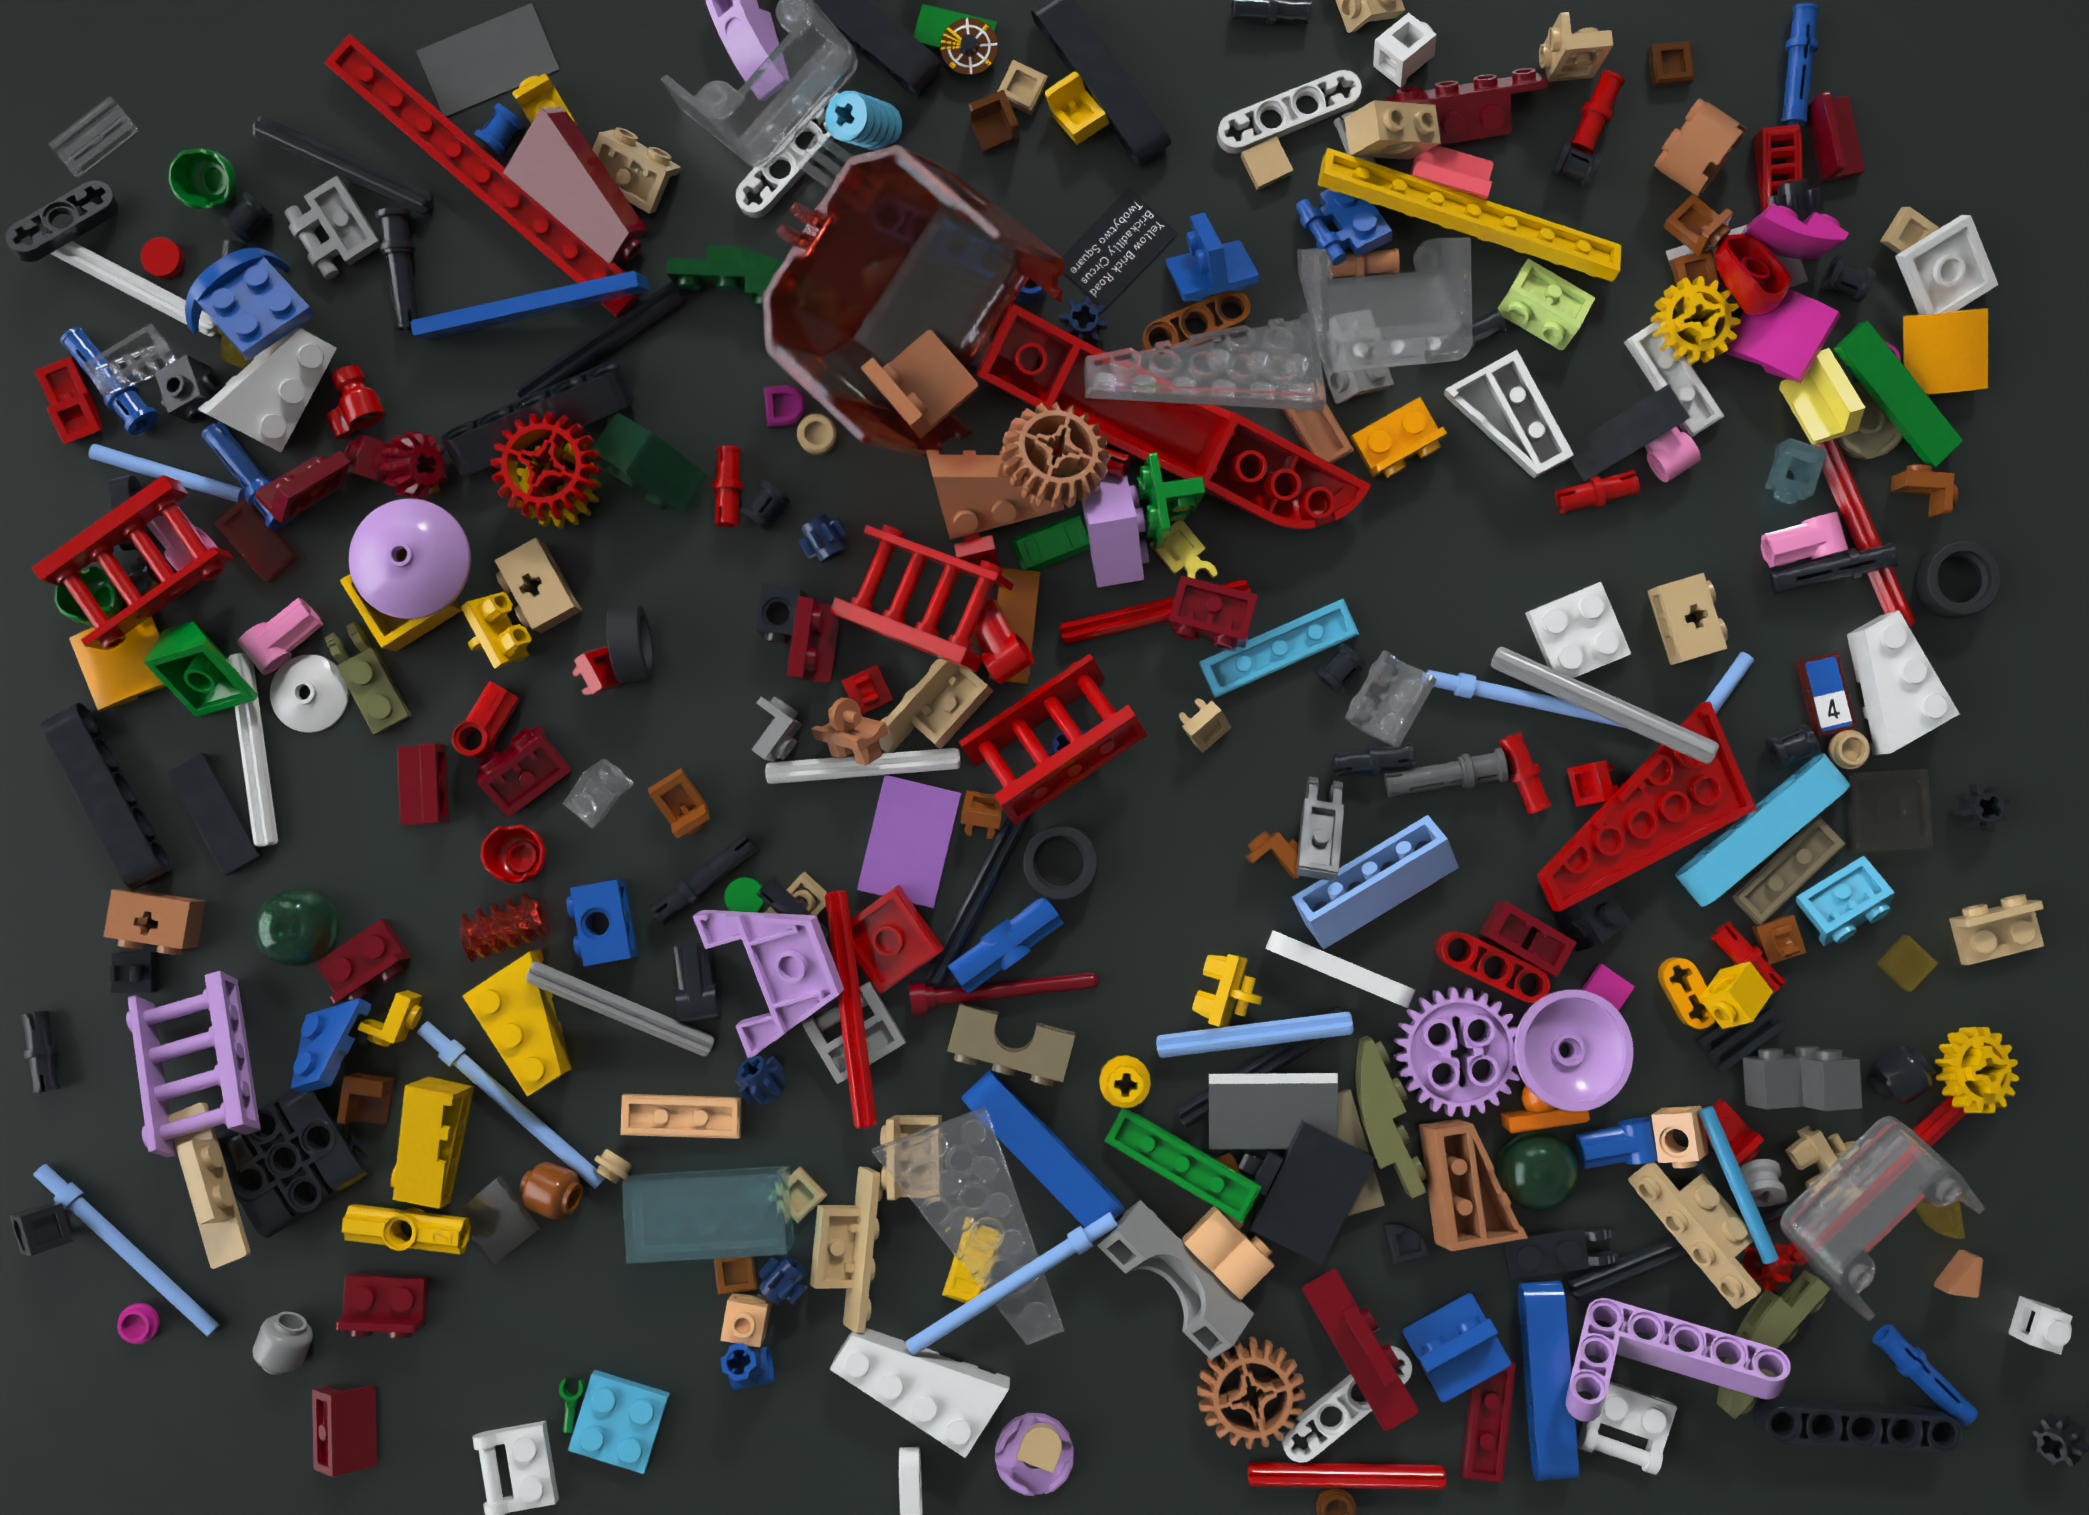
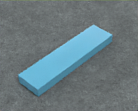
[1199,599,1359,698]

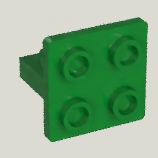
[1136,452,1205,549]

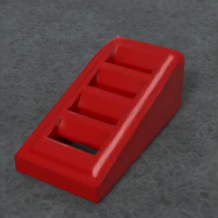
[1753,124,1802,213]

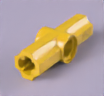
[342,1204,471,1254]

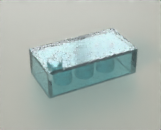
[622,1166,794,1264]

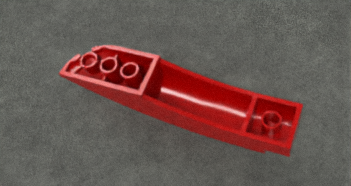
[977,304,1371,529]

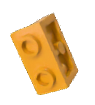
[1350,397,1447,478]

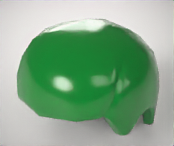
[168,148,237,209]
[54,565,124,626]

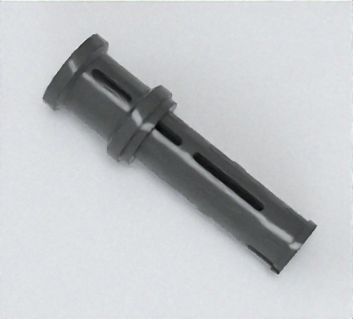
[1384,747,1508,798]

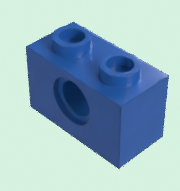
[567,879,638,967]

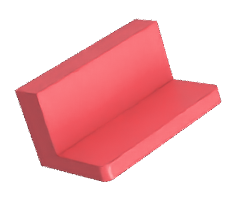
[1409,146,1494,200]

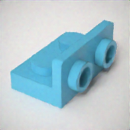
[1796,856,1895,946]

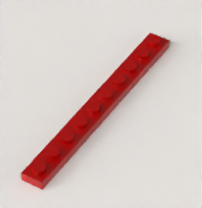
[324,34,642,318]

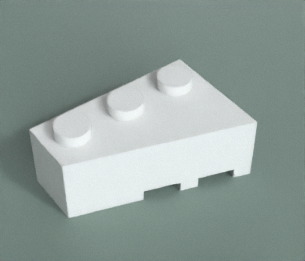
[198,327,337,452]
[1443,350,1574,478]
[1847,610,1959,755]

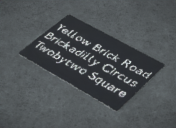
[1056,188,1177,309]

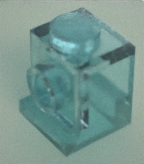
[1765,438,1828,504]

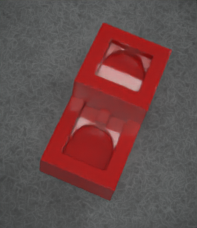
[34,356,103,445]

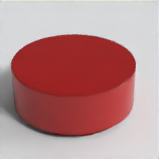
[140,237,185,279]

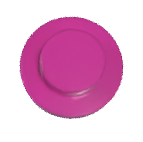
[117,1303,160,1344]

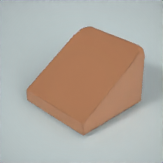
[1934,1249,1983,1298]

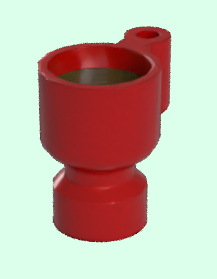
[327,365,386,440]

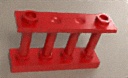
[31,475,233,650]
[830,524,1014,672]
[959,654,1147,825]

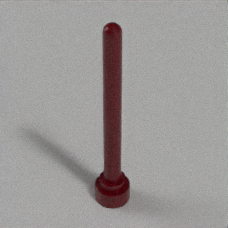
[909,972,1099,1016]

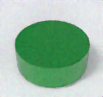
[724,877,765,913]

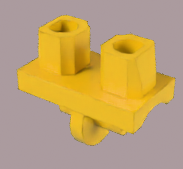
[460,592,532,669]
[1192,954,1263,1027]

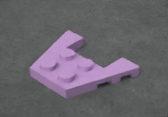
[693,910,844,1058]

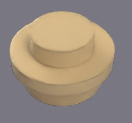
[1828,730,1870,769]
[594,1149,632,1184]

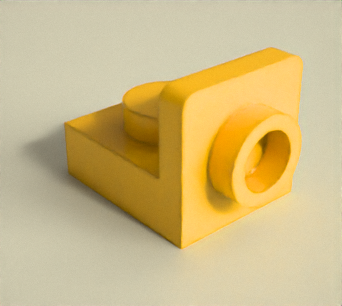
[512,74,578,126]

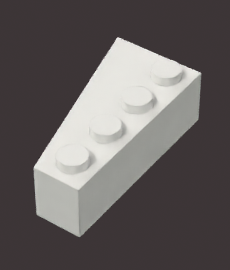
[830,1328,1010,1458]

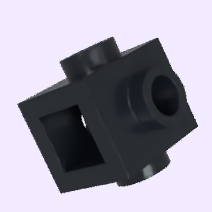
[155,354,222,424]

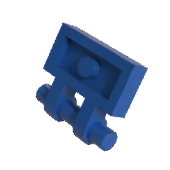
[1296,189,1392,266]

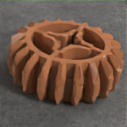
[1000,402,1110,510]
[1197,1337,1306,1450]

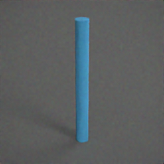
[1697,1106,1779,1264]

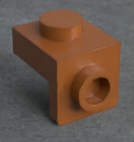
[1663,194,1734,256]
[1891,465,1958,518]
[648,768,710,838]
[1245,831,1300,879]

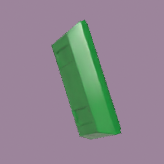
[1010,511,1090,571]

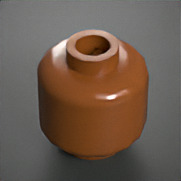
[520,1162,583,1220]

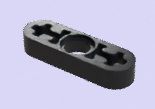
[6,180,118,262]

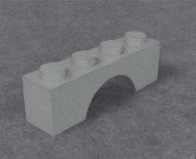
[1097,1200,1254,1359]

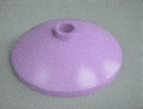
[349,499,471,619]
[1514,990,1633,1111]

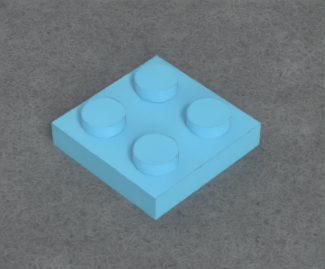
[568,1370,670,1474]

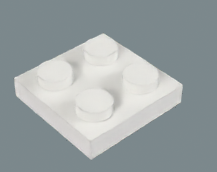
[1895,215,1999,314]
[1525,582,1631,678]

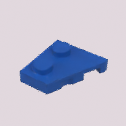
[291,998,371,1094]

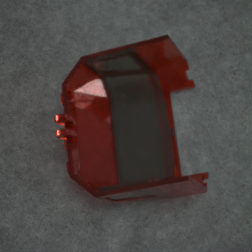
[763,144,1065,458]

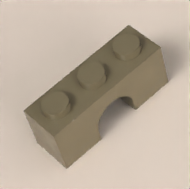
[947,1003,1075,1086]

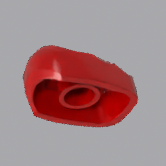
[1714,234,1792,316]

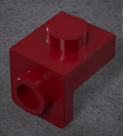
[344,435,395,488]

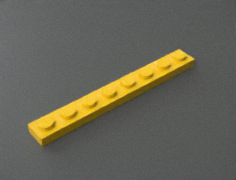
[1318,148,1621,282]

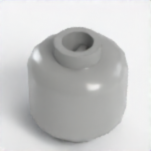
[252,1311,313,1375]

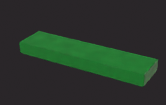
[1833,321,1963,467]
[1104,1108,1263,1223]

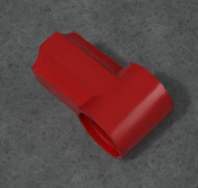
[973,599,1035,684]
[452,681,521,760]

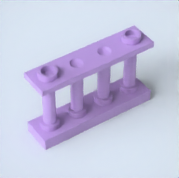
[126,971,261,1158]

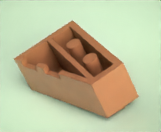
[926,450,1064,540]
[1419,1119,1528,1251]

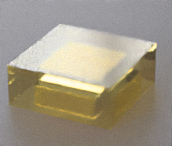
[1876,935,1938,992]

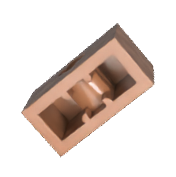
[103,889,206,955]

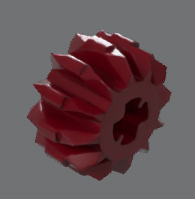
[379,431,451,499]

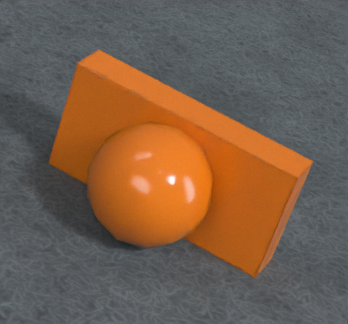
[1500,1086,1590,1133]

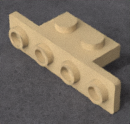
[879,633,993,753]
[168,1103,251,1269]
[1628,1162,1761,1309]
[810,1166,883,1333]

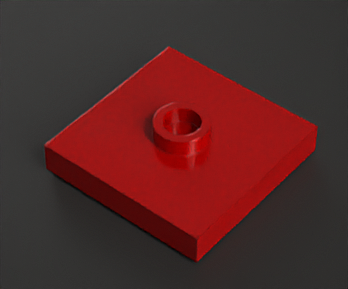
[851,885,944,995]

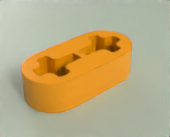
[1658,957,1715,1029]

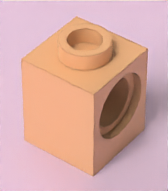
[1651,1106,1708,1168]
[720,1292,772,1348]

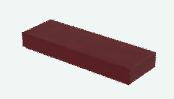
[1460,1360,1516,1484]

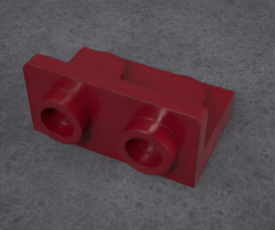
[255,451,351,524]
[1168,575,1258,651]
[787,596,841,684]
[476,725,571,818]
[315,919,411,1004]
[336,1273,429,1339]

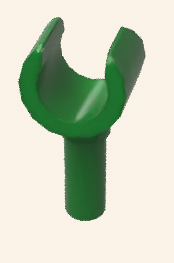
[559,1377,587,1433]

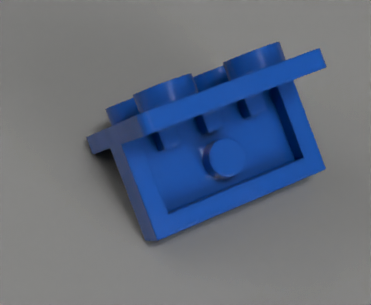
[1166,212,1260,301]
[1403,1293,1511,1402]

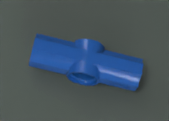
[947,896,1063,994]

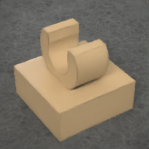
[1179,699,1232,753]

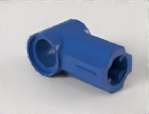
[1575,1117,1658,1169]
[721,1343,774,1390]

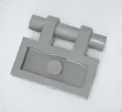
[284,176,382,280]

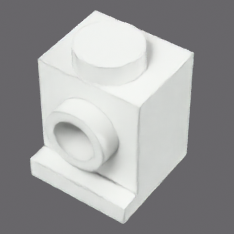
[1373,13,1437,88]
[2008,1296,2072,1355]

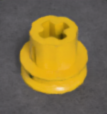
[1099,1055,1151,1108]

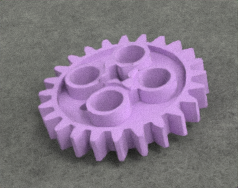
[1393,987,1520,1117]

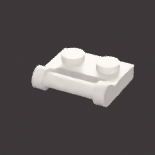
[1577,1381,1677,1475]
[472,1421,559,1515]

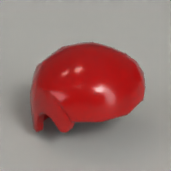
[480,824,547,885]

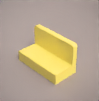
[1779,348,1865,445]

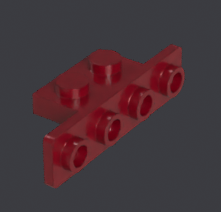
[1386,68,1548,146]
[1302,1269,1418,1431]

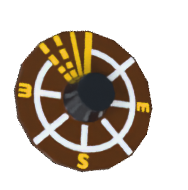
[940,18,998,76]

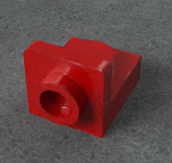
[1705,1099,1764,1165]

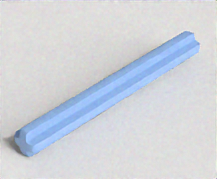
[1156,1012,1354,1058]

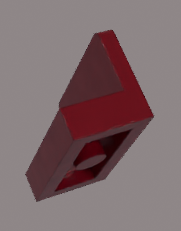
[1807,92,1865,183]
[397,743,450,825]
[312,1385,377,1477]

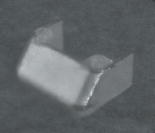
[661,0,858,169]
[1781,1116,1985,1321]

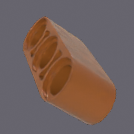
[1141,290,1251,364]
[989,567,1041,684]

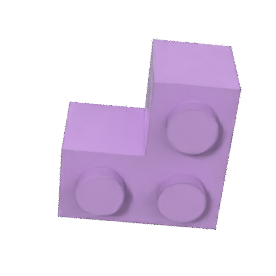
[1082,473,1149,588]

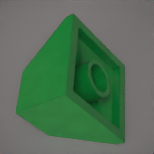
[144,621,258,717]

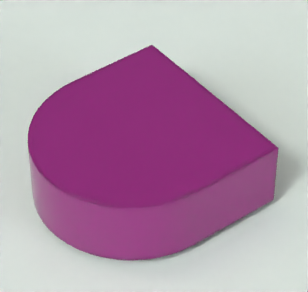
[764,385,806,428]

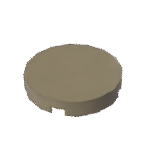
[1836,382,1903,460]

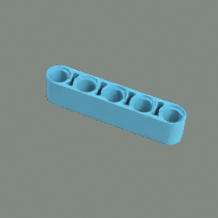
[1675,753,1850,907]

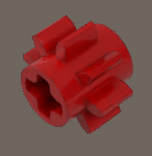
[1741,1244,1795,1291]

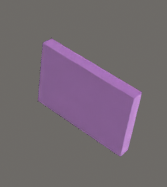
[857,775,962,908]

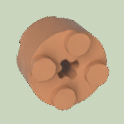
[1654,98,1747,197]

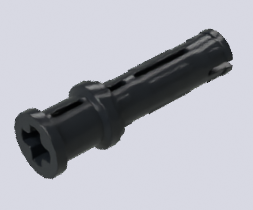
[375,207,419,331]

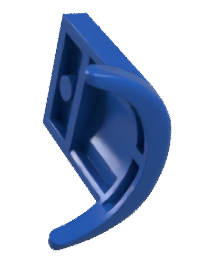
[185,248,314,361]

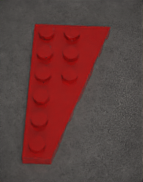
[1537,701,1756,912]

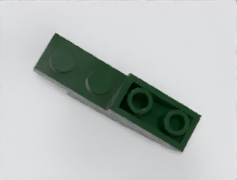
[667,244,828,310]

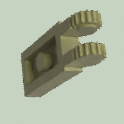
[325,621,412,735]

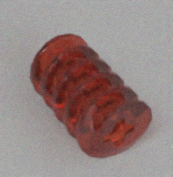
[459,892,550,962]

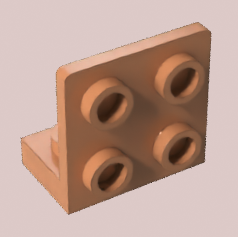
[861,330,979,439]

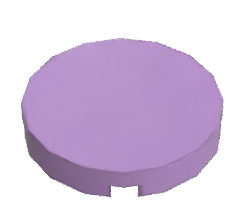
[995,1413,1074,1496]

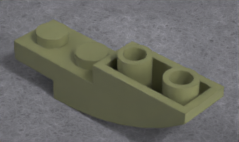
[1355,1035,1427,1199]
[1717,1270,1830,1419]

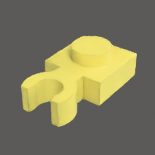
[1150,520,1218,579]

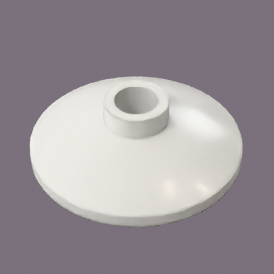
[270,654,350,733]

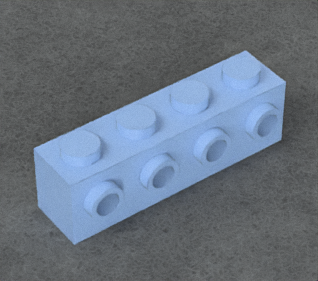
[1292,815,1459,950]

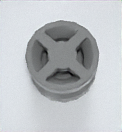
[1740,1159,1787,1207]

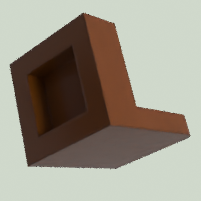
[968,90,1020,155]
[337,1072,395,1125]

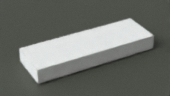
[1624,323,1724,438]

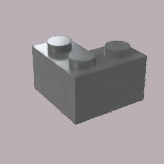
[1743,1046,1863,1111]

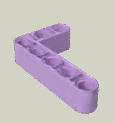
[1566,1298,1791,1422]

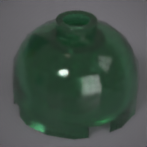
[254,888,339,966]
[1495,1130,1579,1212]

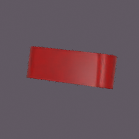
[1435,931,1551,1003]

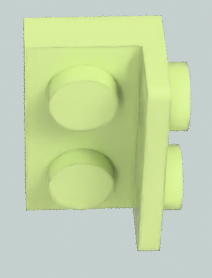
[1497,258,1595,350]

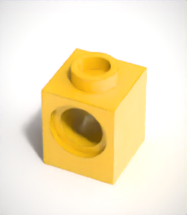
[1699,961,1773,1029]

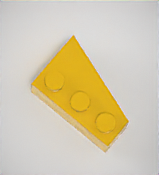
[462,949,572,1097]
[391,1076,475,1209]

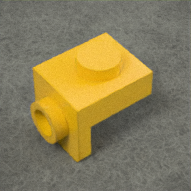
[1045,71,1109,145]
[357,990,423,1047]

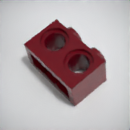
[1478,900,1577,977]

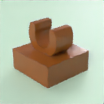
[960,790,1003,839]
[1752,914,1807,965]

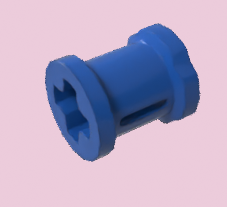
[474,103,526,157]

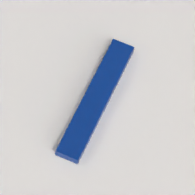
[410,271,650,340]

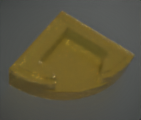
[1915,1197,1965,1239]

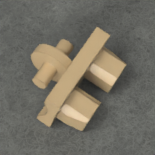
[1785,1126,1861,1203]

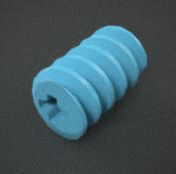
[825,91,902,150]

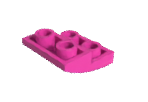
[1741,204,1849,260]
[1725,289,1841,383]

